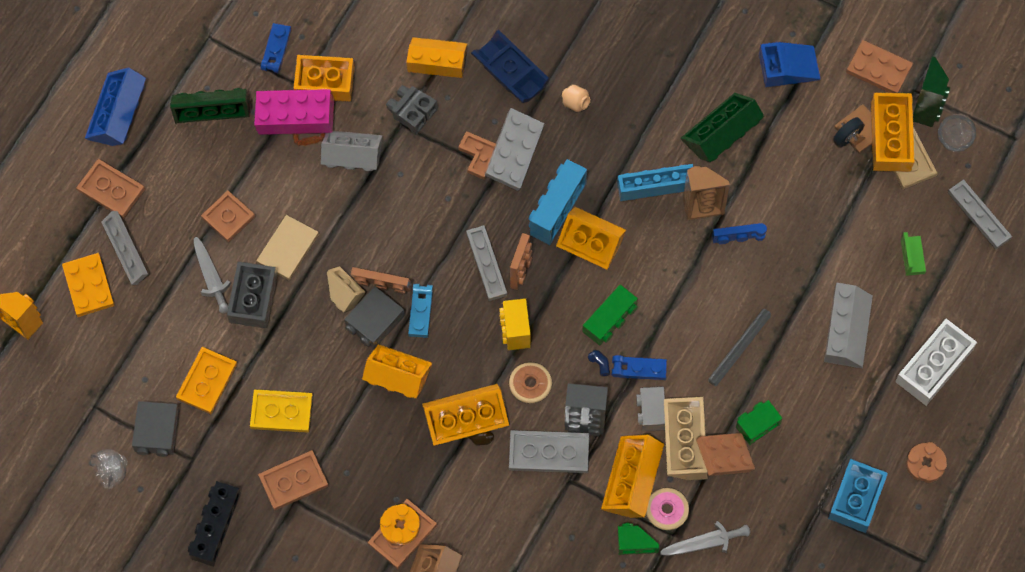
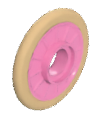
[646,488,689,530]

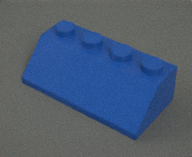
[85,68,146,146]

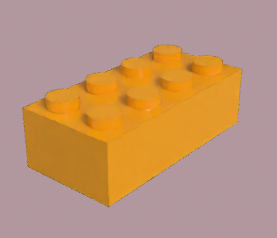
[871,93,914,172]

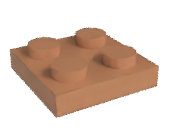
[201,191,255,242]

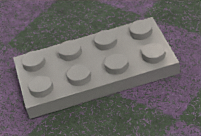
[485,108,544,191]
[509,430,589,473]

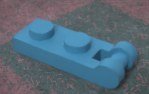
[408,284,433,338]

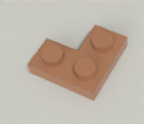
[458,131,496,180]

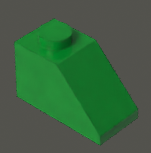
[617,523,659,555]

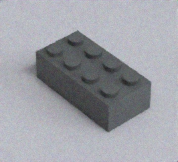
[565,383,608,436]

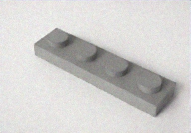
[948,180,1012,249]
[102,211,148,285]
[466,226,507,301]

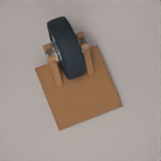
[833,104,872,153]

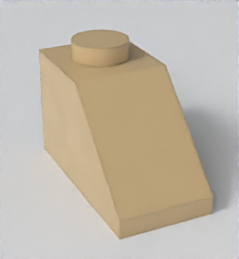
[327,266,365,312]

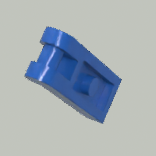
[261,23,291,73]
[712,223,767,244]
[611,355,667,380]

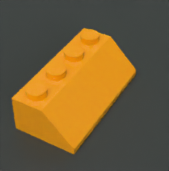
[422,384,509,446]
[601,435,664,518]

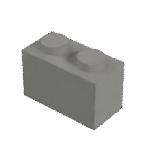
[636,387,665,431]

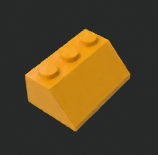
[406,37,467,78]
[556,207,626,270]
[0,292,43,340]
[362,344,432,398]

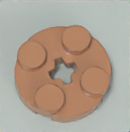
[906,442,947,483]

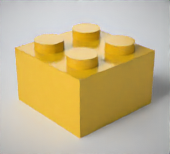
[499,299,531,350]

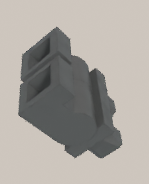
[386,85,438,135]

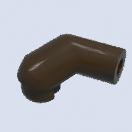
[468,431,494,446]

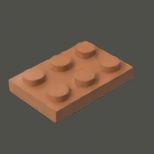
[846,40,913,93]
[76,159,145,219]
[510,233,532,290]
[351,267,412,294]
[696,433,755,476]
[258,450,329,511]
[368,499,437,569]

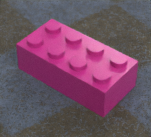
[254,89,334,135]

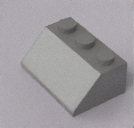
[321,131,383,171]

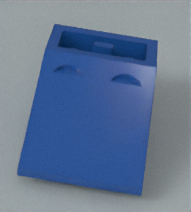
[759,42,820,87]

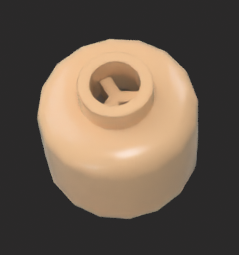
[562,85,590,112]

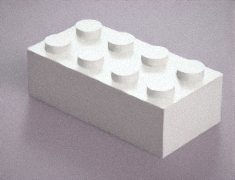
[896,319,977,406]

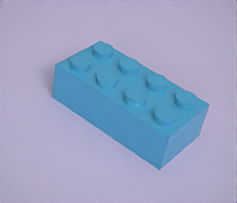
[529,159,587,245]

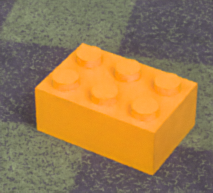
[294,55,354,102]

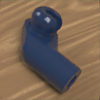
[588,350,610,376]

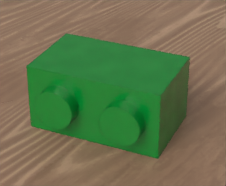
[736,400,783,445]

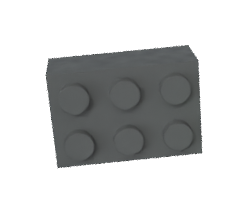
[227,262,278,328]

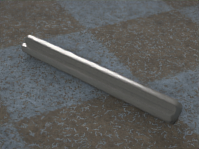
[708,309,771,386]

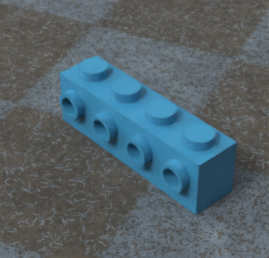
[617,164,693,201]

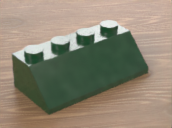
[913,56,951,127]
[170,88,250,123]
[681,93,765,162]

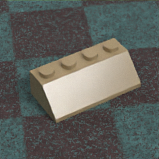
[664,397,708,480]

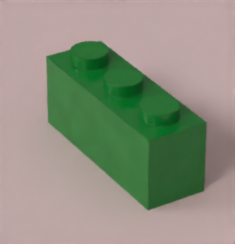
[582,285,638,346]

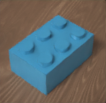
[828,459,888,533]

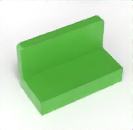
[901,232,926,276]

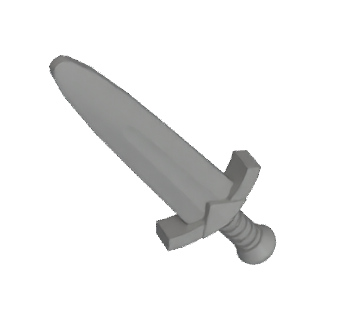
[194,237,231,314]
[661,521,750,556]

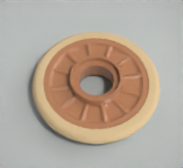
[509,362,552,403]

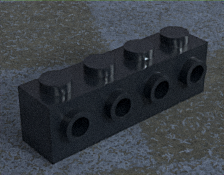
[188,481,241,566]

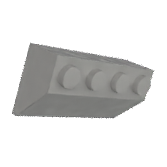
[824,283,873,368]

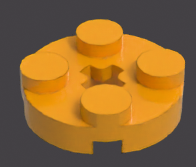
[380,504,420,545]

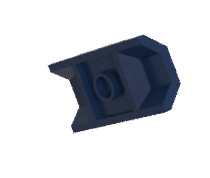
[471,30,549,103]

